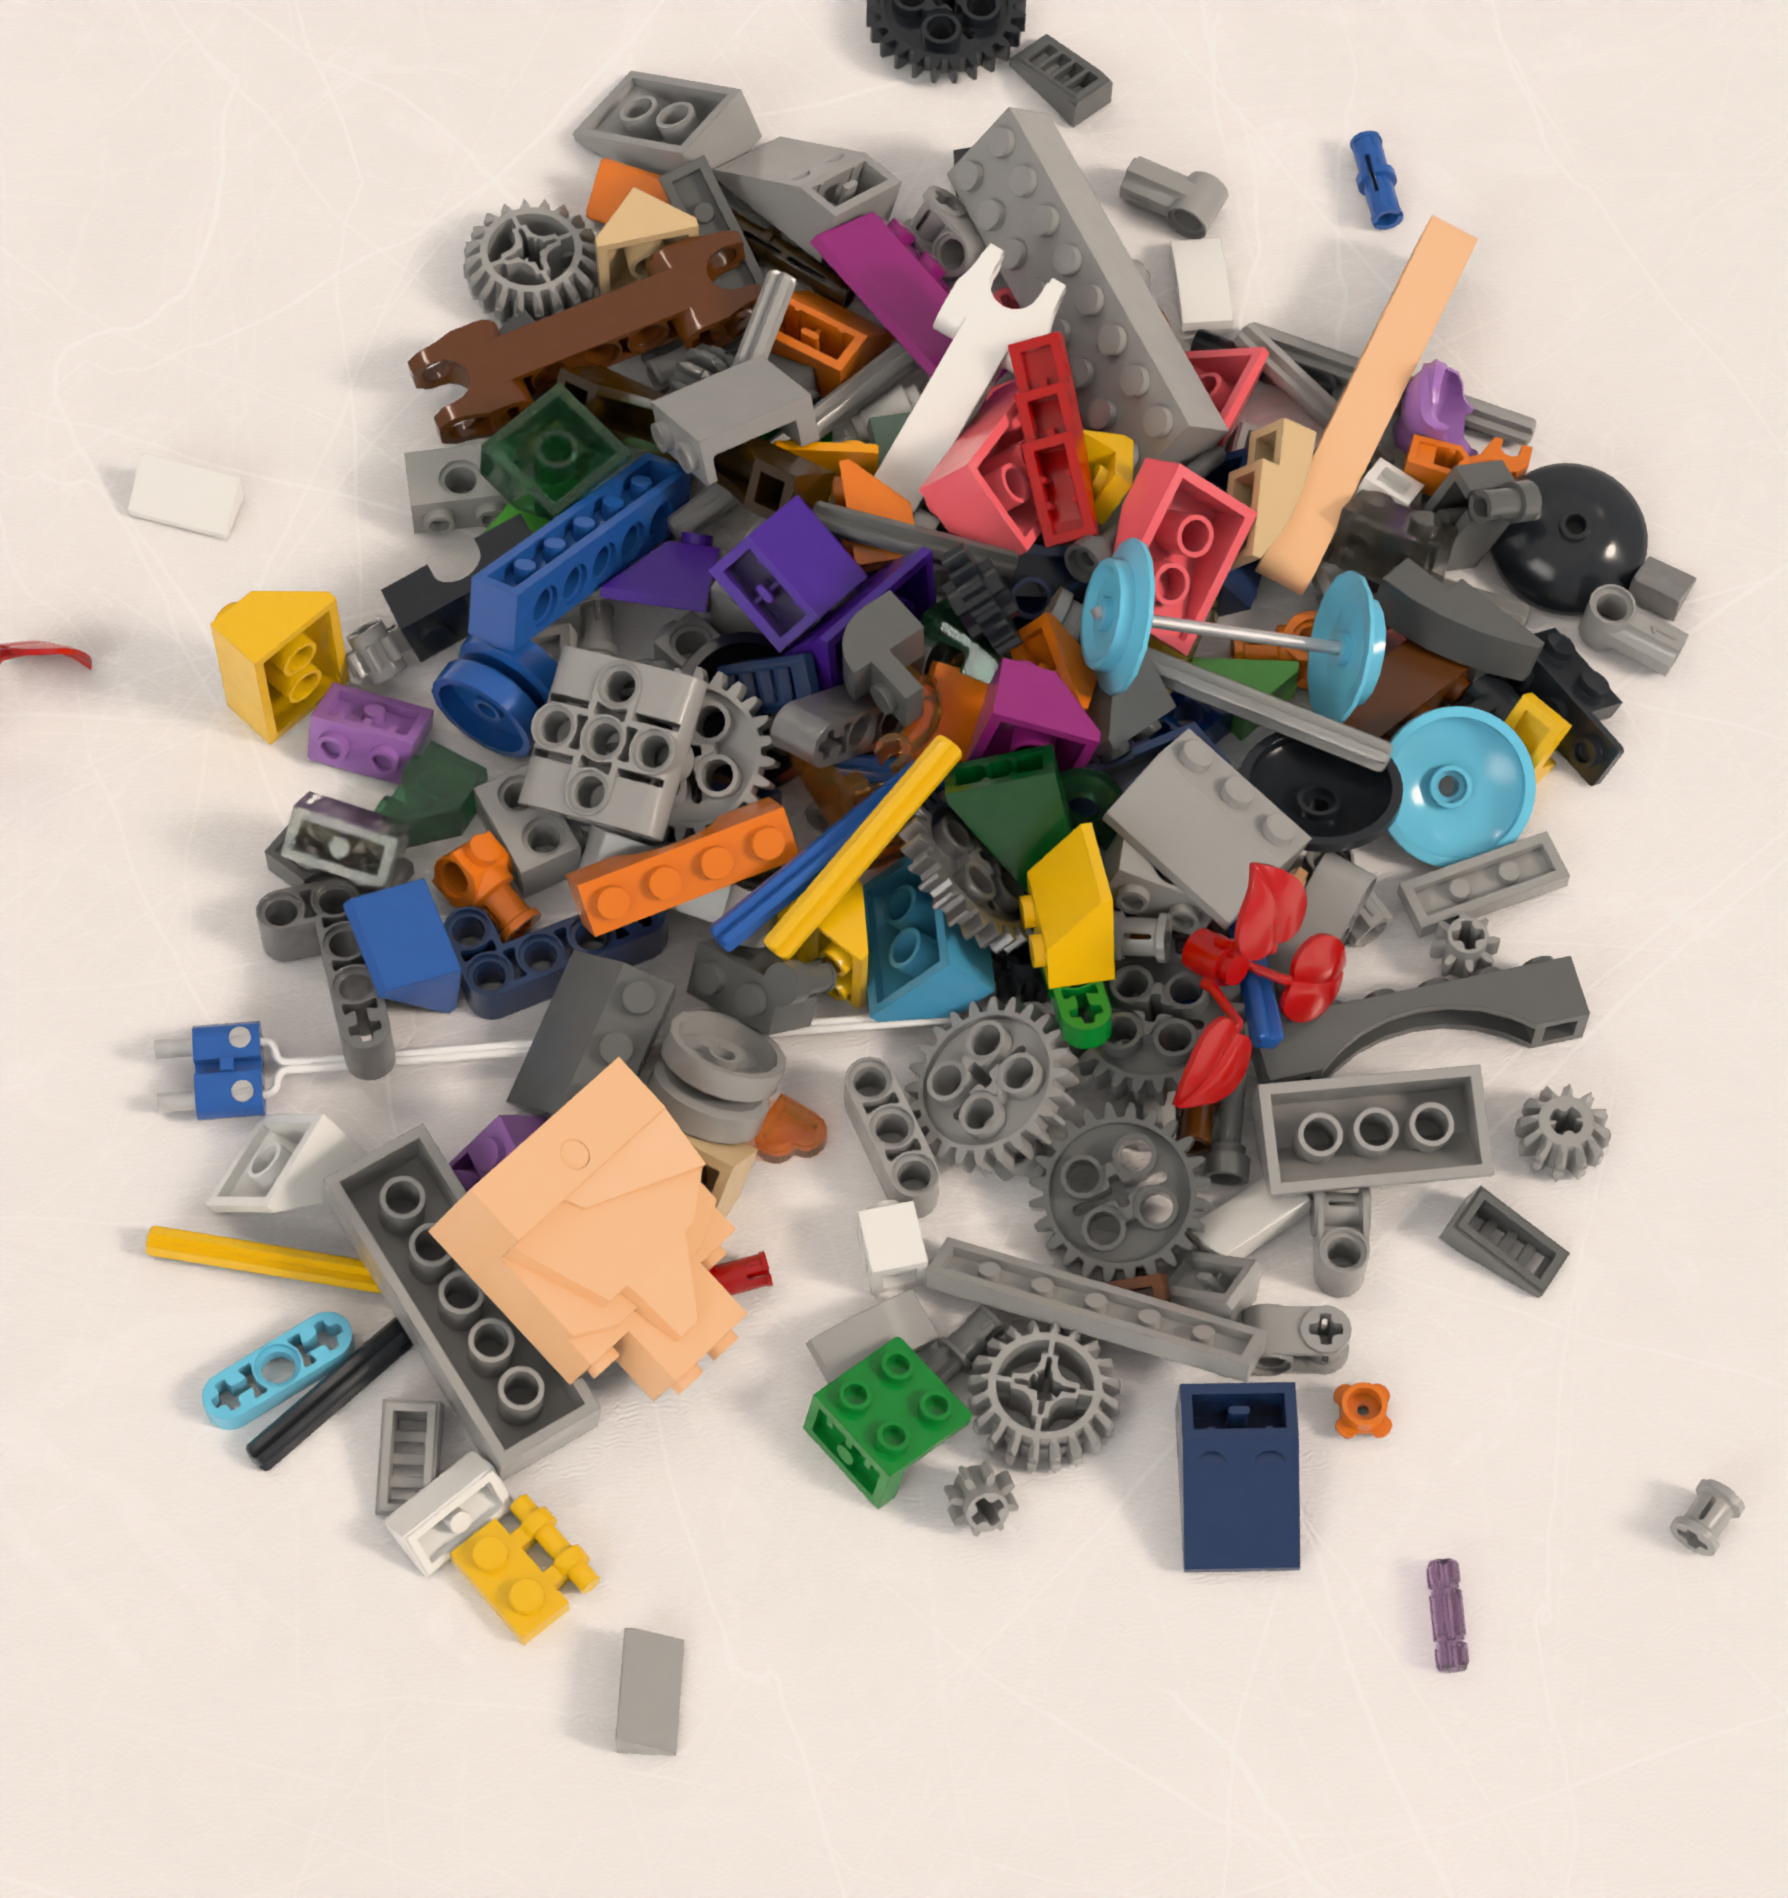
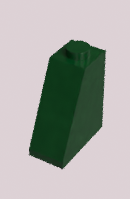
[944,744,1074,893]

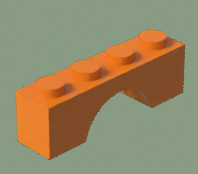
[565,797,799,937]

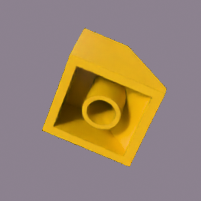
[1019,822,1115,989]

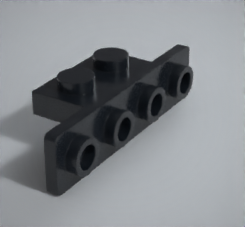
[1503,628,1624,786]

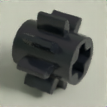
[992,940,1047,1004]

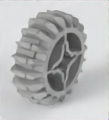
[463,198,598,324]
[967,1319,1121,1474]

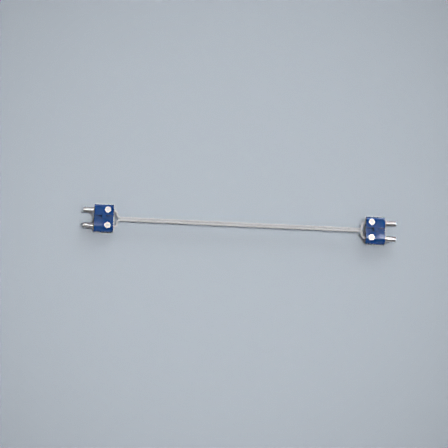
[154,951,1197,1121]

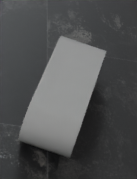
[1268,852,1377,1004]
[844,1057,940,1219]

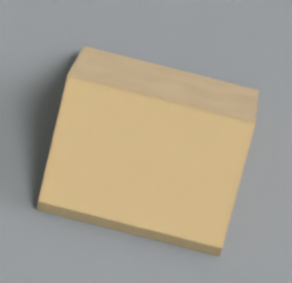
[595,187,699,296]

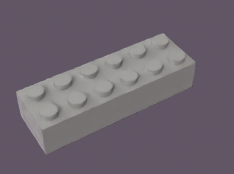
[324,1123,601,1482]

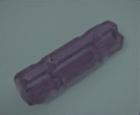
[1426,1558,1469,1673]

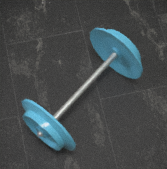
[1080,537,1386,723]

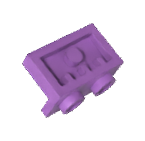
[307,682,434,786]

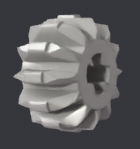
[1514,1084,1611,1182]

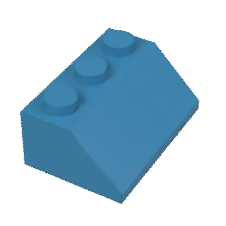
[863,855,995,1022]

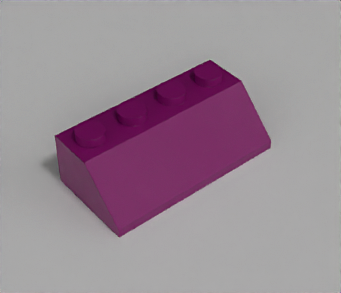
[809,212,1008,384]

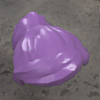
[1392,359,1478,456]

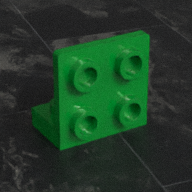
[803,1337,972,1509]

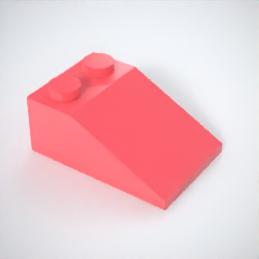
[1113,458,1258,656]

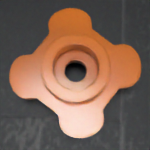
[1333,1382,1392,1439]

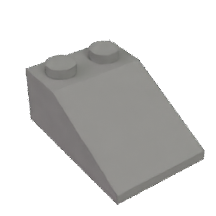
[572,70,762,184]

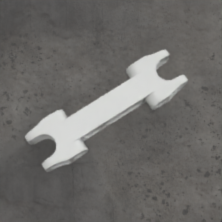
[828,243,1066,544]

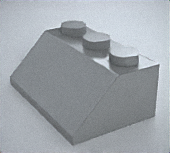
[1102,728,1312,930]

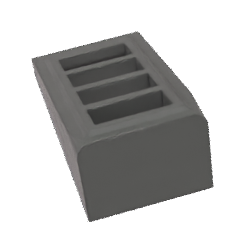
[1009,34,1113,127]
[1439,1185,1570,1298]

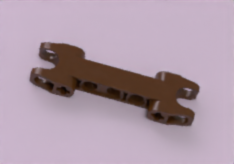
[407,230,762,444]

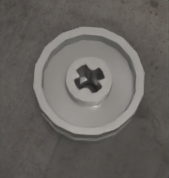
[646,1010,786,1145]

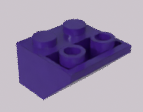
[708,494,868,653]

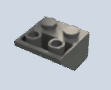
[1085,652,1176,766]

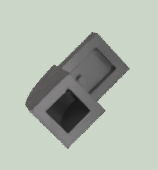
[842,590,924,727]

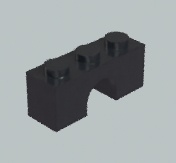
[381,513,532,662]

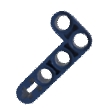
[444,906,668,1020]

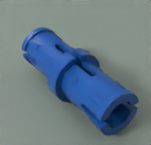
[1350,131,1404,230]

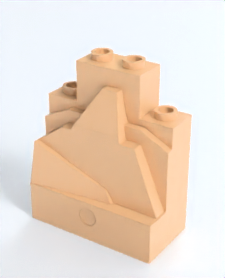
[428,1057,748,1402]

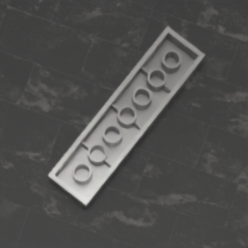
[946,107,1230,482]

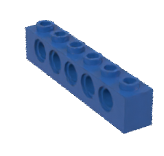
[468,452,691,652]

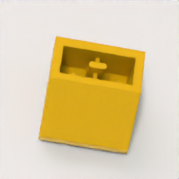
[777,880,868,1010]

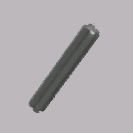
[812,501,1019,582]

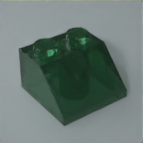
[480,382,632,521]

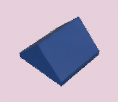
[343,878,462,1014]

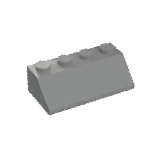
[1251,1064,1495,1197]

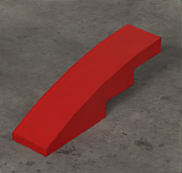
[1008,331,1099,549]

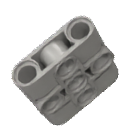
[518,646,708,842]

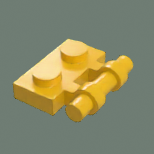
[450,1494,601,1645]

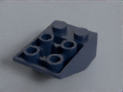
[1175,1382,1300,1572]

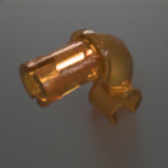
[874,665,943,775]

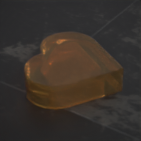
[755,1093,827,1164]

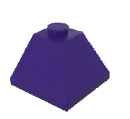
[599,532,725,613]

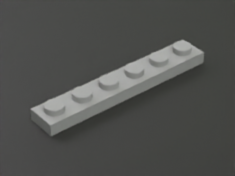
[925,1237,1267,1383]

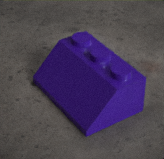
[783,546,939,697]

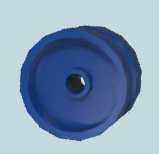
[431,634,567,758]

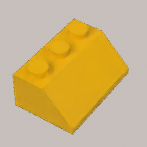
[210,591,350,745]

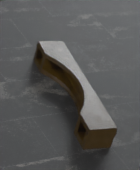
[549,365,835,519]

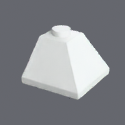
[206,1114,368,1213]

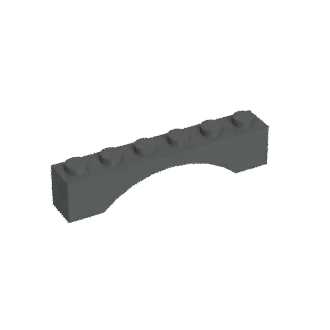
[1250,956,1590,1084]

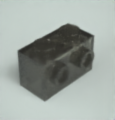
[1328,489,1458,584]
[280,791,413,890]

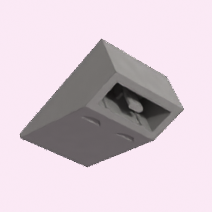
[713,136,902,263]

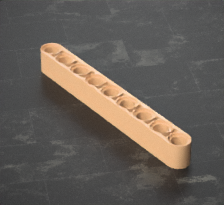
[1255,215,1478,596]

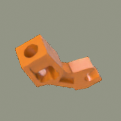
[1402,434,1533,497]

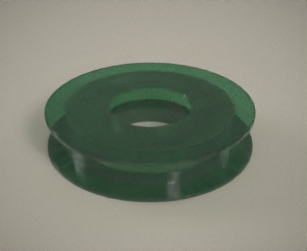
[1060,767,1123,844]

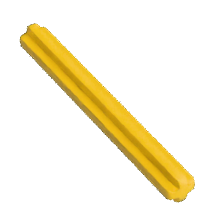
[764,735,963,961]
[146,1225,382,1294]

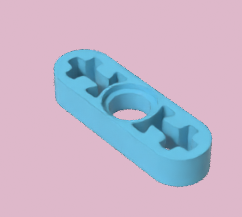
[202,1312,355,1430]

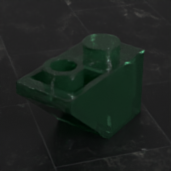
[372,740,488,852]

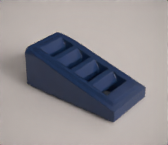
[716,652,820,716]

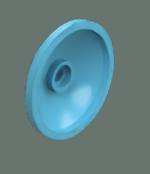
[1387,706,1536,868]

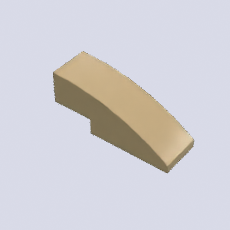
[1227,417,1317,571]

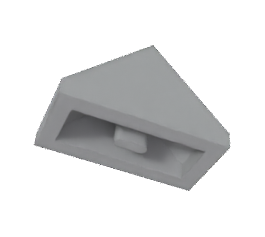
[1166,1250,1263,1323]

